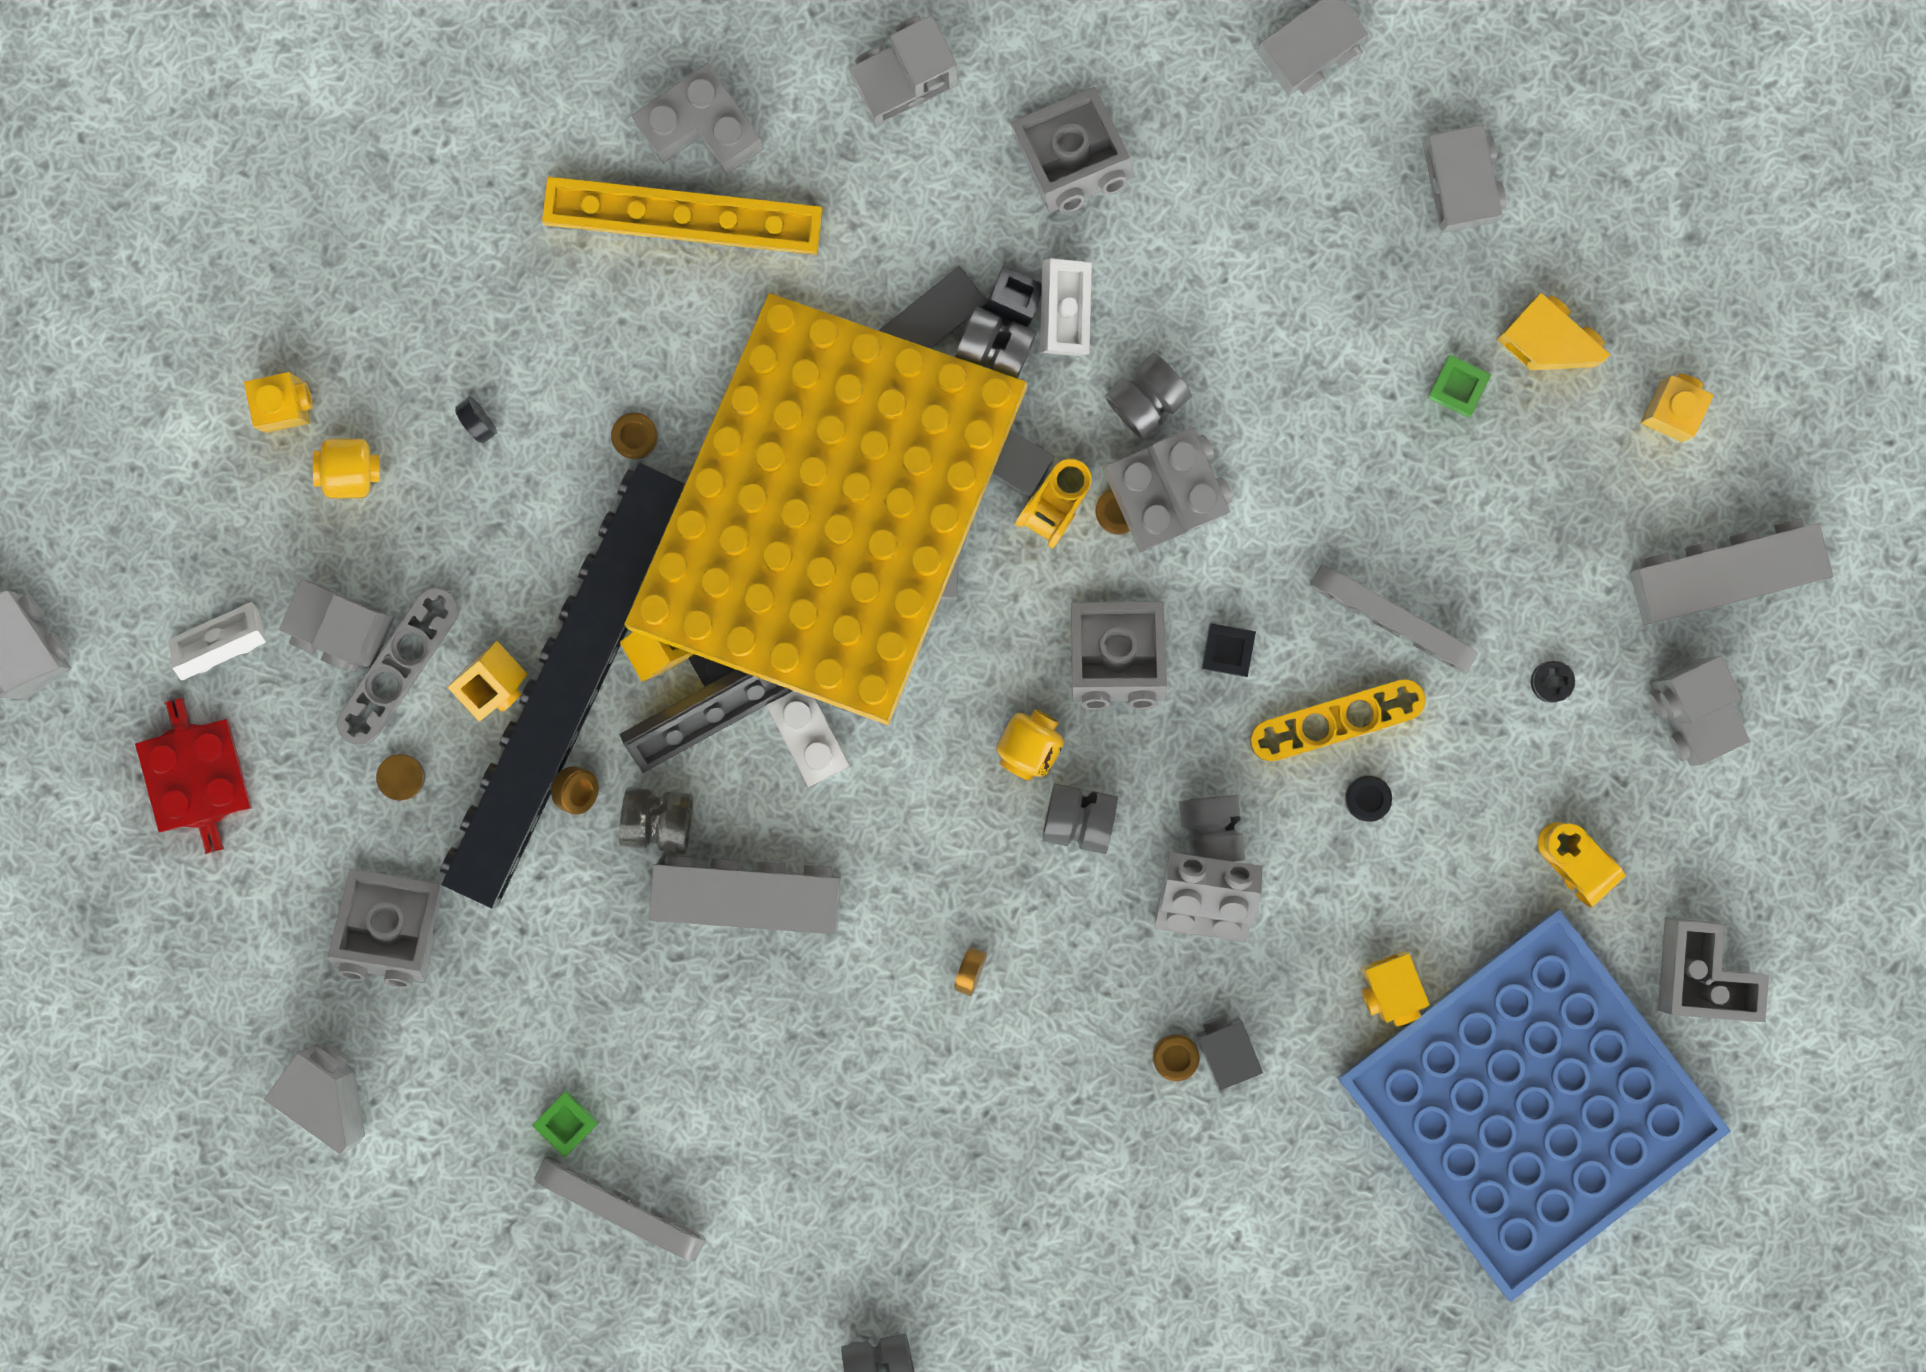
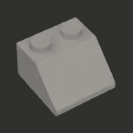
[0,590,72,700]
[264,1044,365,1155]

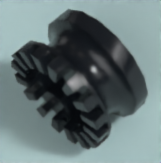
[1530,661,1575,703]

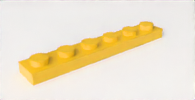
[542,176,823,255]

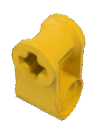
[1015,459,1091,549]
[1537,822,1626,908]

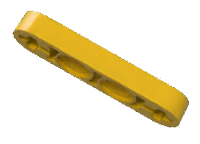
[1250,679,1426,761]

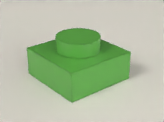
[1427,355,1491,418]
[532,1090,600,1158]

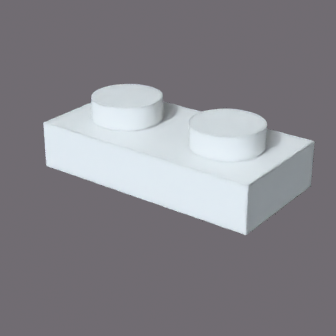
[1040,258,1092,356]
[168,602,266,681]
[766,691,850,787]

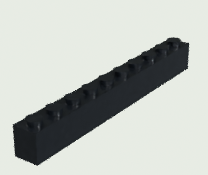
[440,462,685,909]

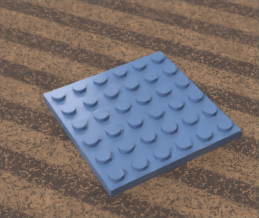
[1336,908,1731,1302]

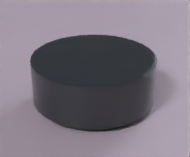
[455,396,497,443]
[1345,776,1392,822]

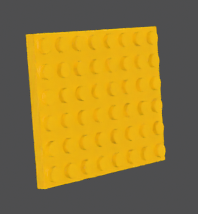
[624,293,1027,726]

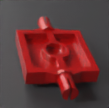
[135,698,252,854]

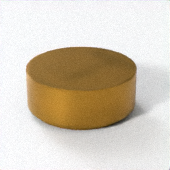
[611,413,658,460]
[1095,489,1130,535]
[376,754,425,801]
[551,766,599,815]
[954,947,987,996]
[1153,1034,1200,1081]

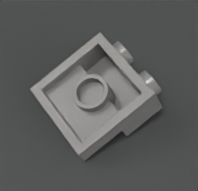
[1010,87,1134,213]
[1102,428,1232,553]
[1071,602,1167,710]
[1155,852,1263,942]
[328,869,443,988]

